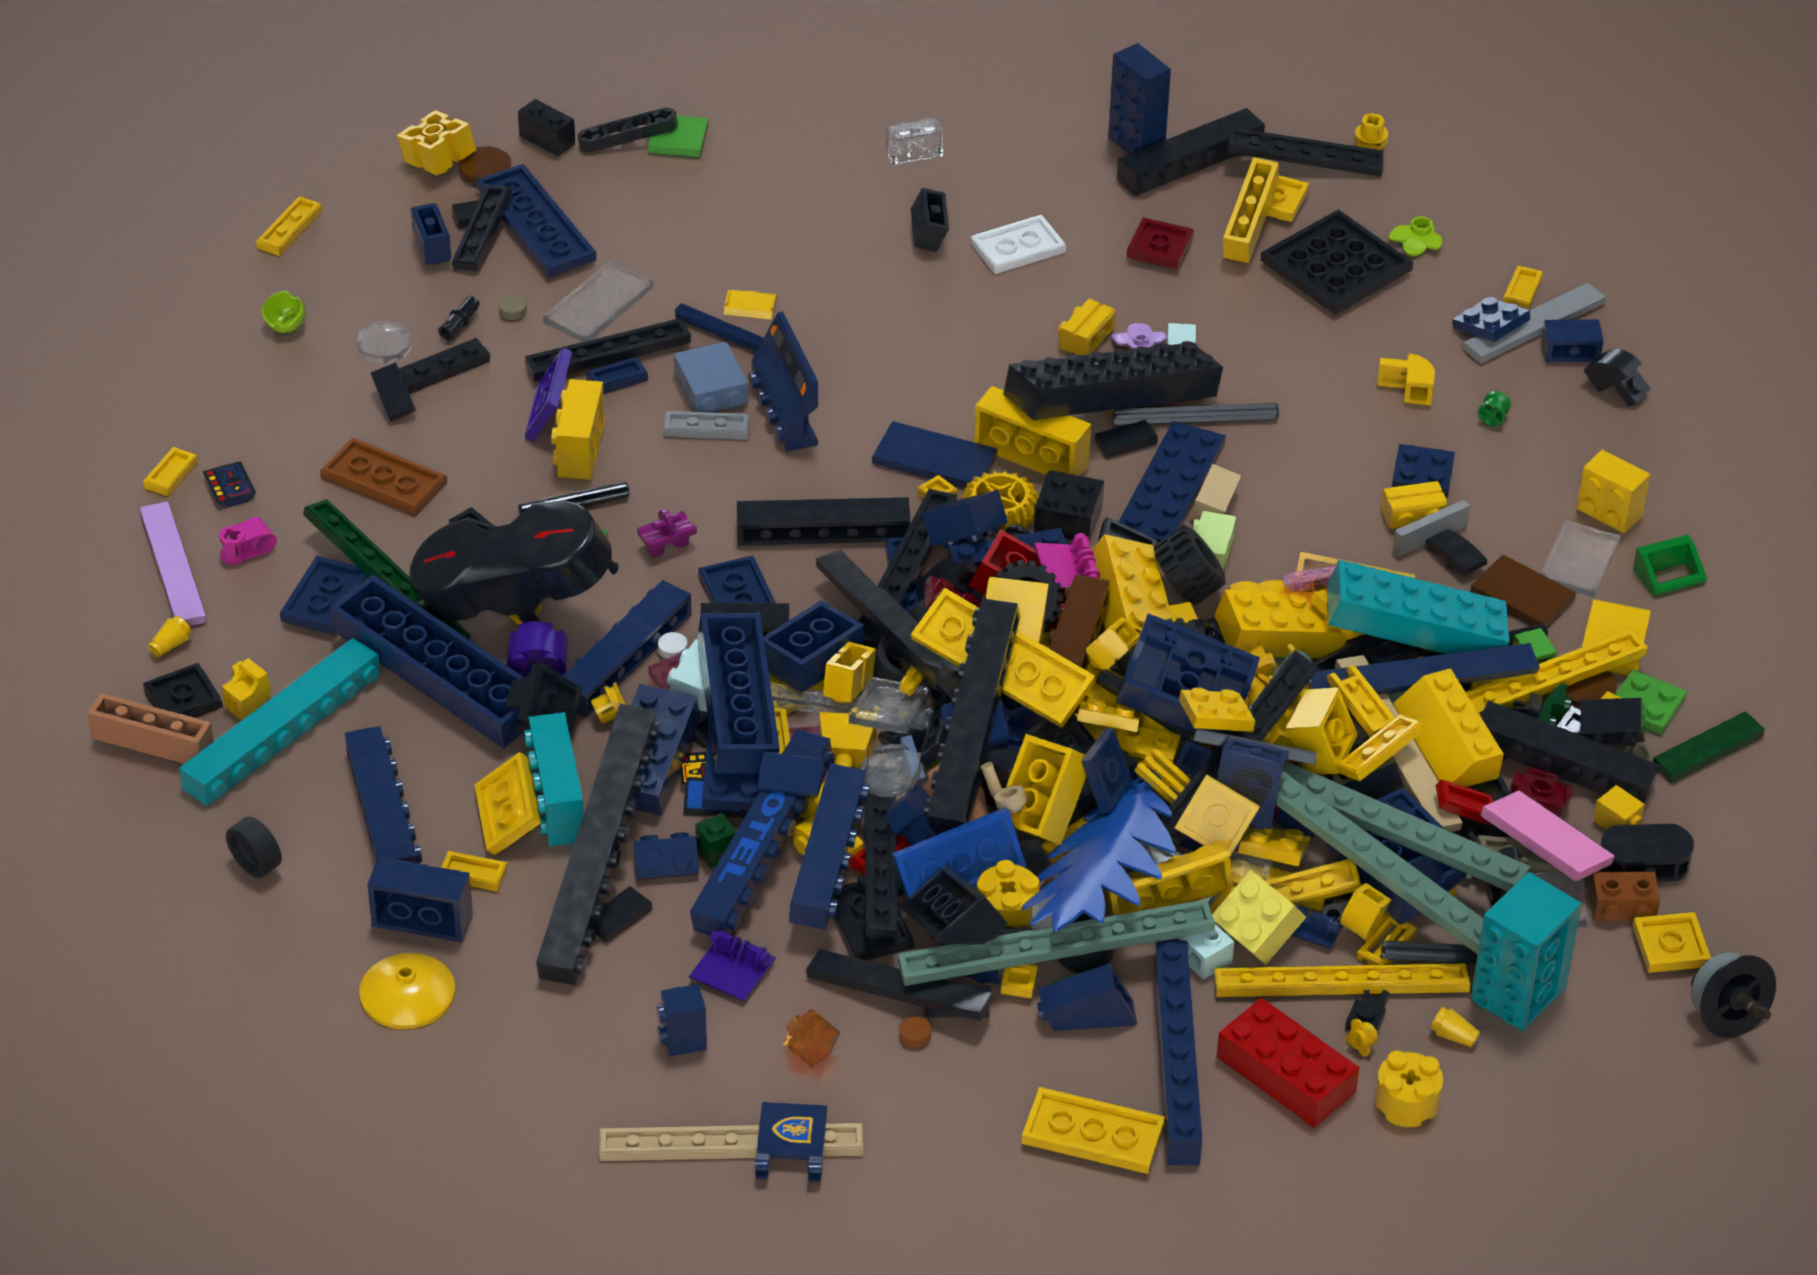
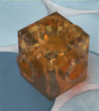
[783,1009,841,1068]

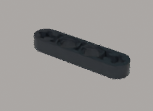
[577,107,678,152]

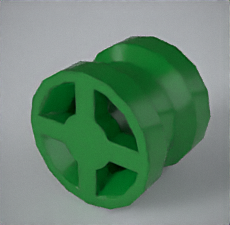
[1478,391,1511,426]

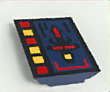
[202,461,256,507]

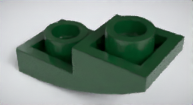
[1538,683,1571,725]

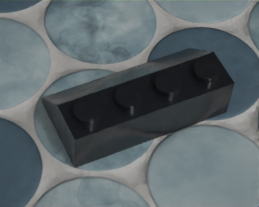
[899,865,1007,945]

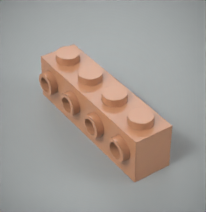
[87,693,214,763]

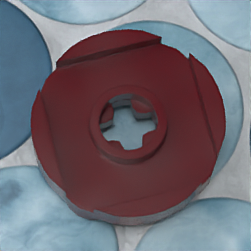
[1510,768,1572,817]

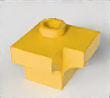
[222,658,271,721]

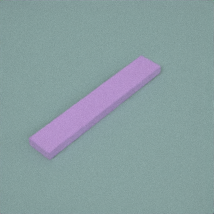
[140,501,206,626]

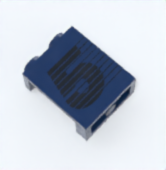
[1217,736,1289,830]

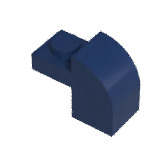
[887,785,942,846]

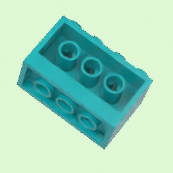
[1471,872,1582,1031]

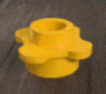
[1345,1019,1378,1057]

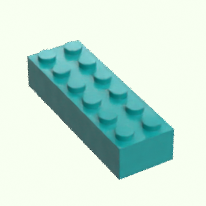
[1327,560,1509,654]

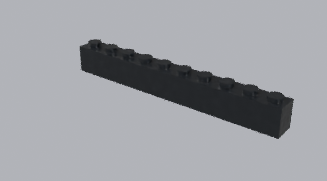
[536,704,661,986]

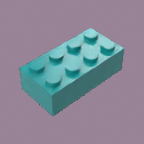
[524,712,584,847]

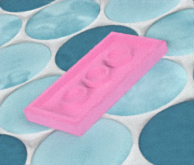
[1480,791,1615,881]

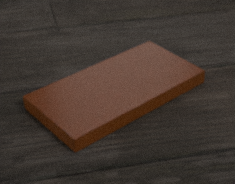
[320,437,447,516]

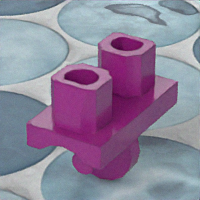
[637,509,697,557]

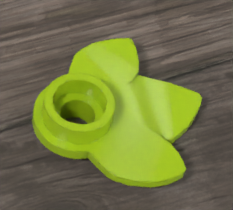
[1389,216,1443,257]

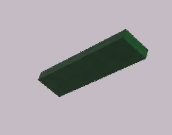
[1653,711,1765,783]

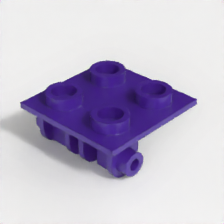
[689,930,776,1001]

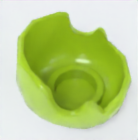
[261,291,306,334]

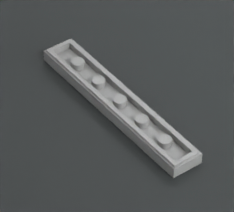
[1463,283,1606,364]

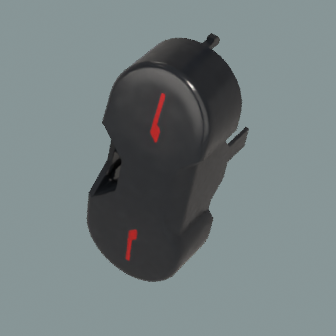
[409,501,619,623]

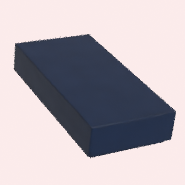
[586,357,648,394]

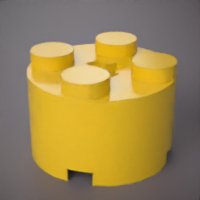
[977,860,1039,930]
[1375,1050,1443,1127]

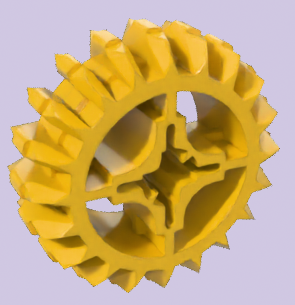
[962,470,1039,536]

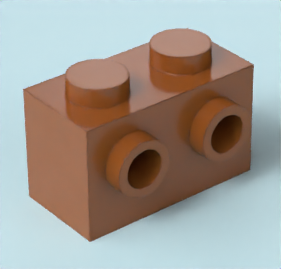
[1589,872,1660,921]

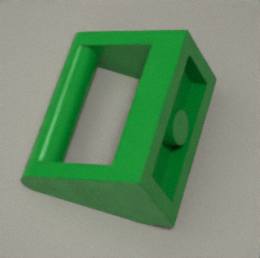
[1633,534,1707,596]

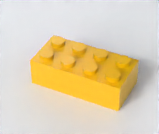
[974,386,1091,476]
[1091,534,1173,634]
[1214,589,1348,659]

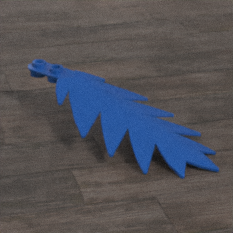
[1021,769,1176,932]

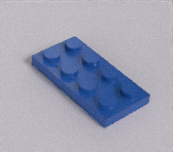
[892,807,1026,899]

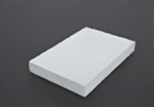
[970,215,1066,274]

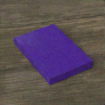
[524,348,572,442]

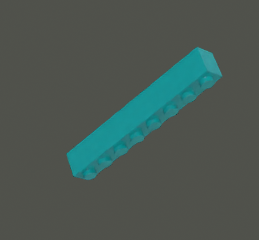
[179,638,380,806]

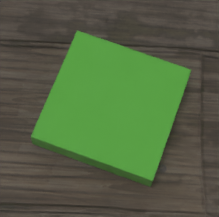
[648,115,709,157]

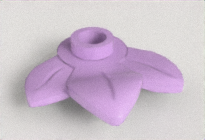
[1112,323,1167,350]

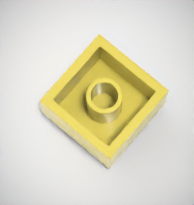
[1212,870,1306,965]

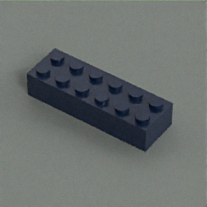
[697,613,780,774]

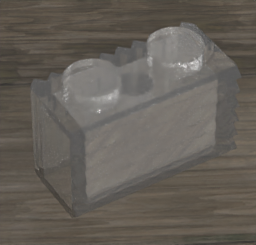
[886,118,943,165]

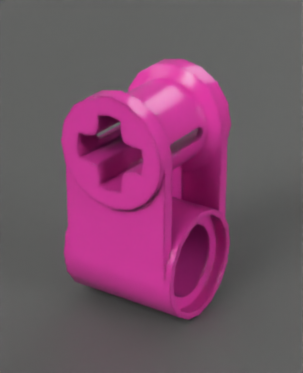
[219,517,277,565]

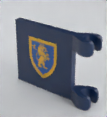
[755,1102,827,1182]

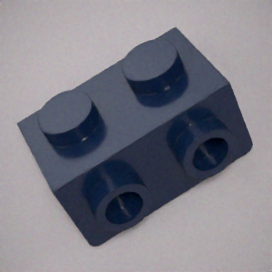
[634,832,699,880]

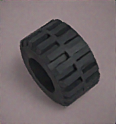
[1154,525,1226,605]
[985,560,1063,632]

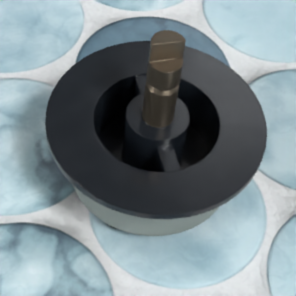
[1691,952,1776,1038]

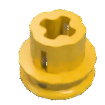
[1354,113,1388,150]
[591,682,627,724]

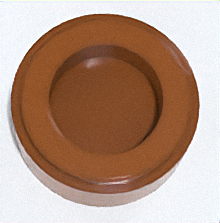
[899,1016,932,1048]

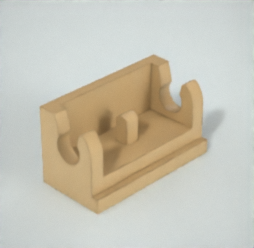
[1189,464,1241,521]

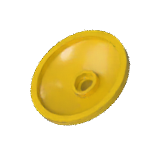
[359,953,456,1029]

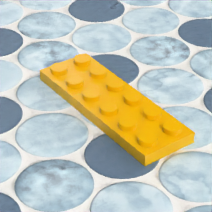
[910,588,1096,728]

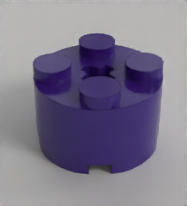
[507,621,568,678]

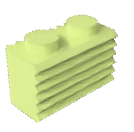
[1193,511,1237,571]

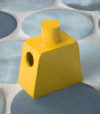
[820,712,877,770]

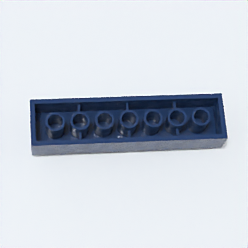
[331,575,524,749]

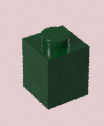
[695,813,736,869]

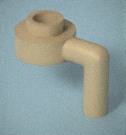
[981,762,1027,814]

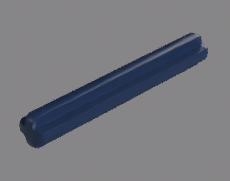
[675,303,764,352]

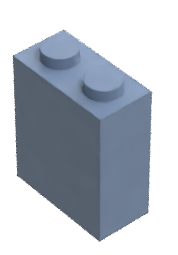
[674,342,748,412]

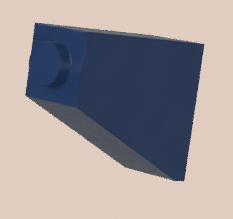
[1037,963,1137,1031]

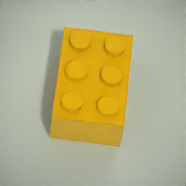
[551,379,605,480]
[997,734,1087,846]

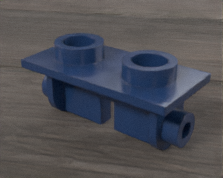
[1291,905,1342,949]

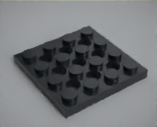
[1260,209,1413,314]

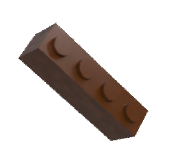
[1049,574,1110,670]

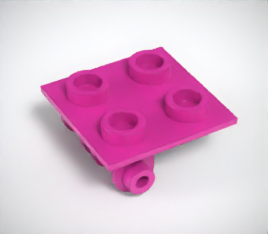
[1034,533,1100,589]

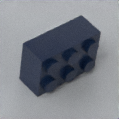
[764,600,864,693]
[367,857,473,942]

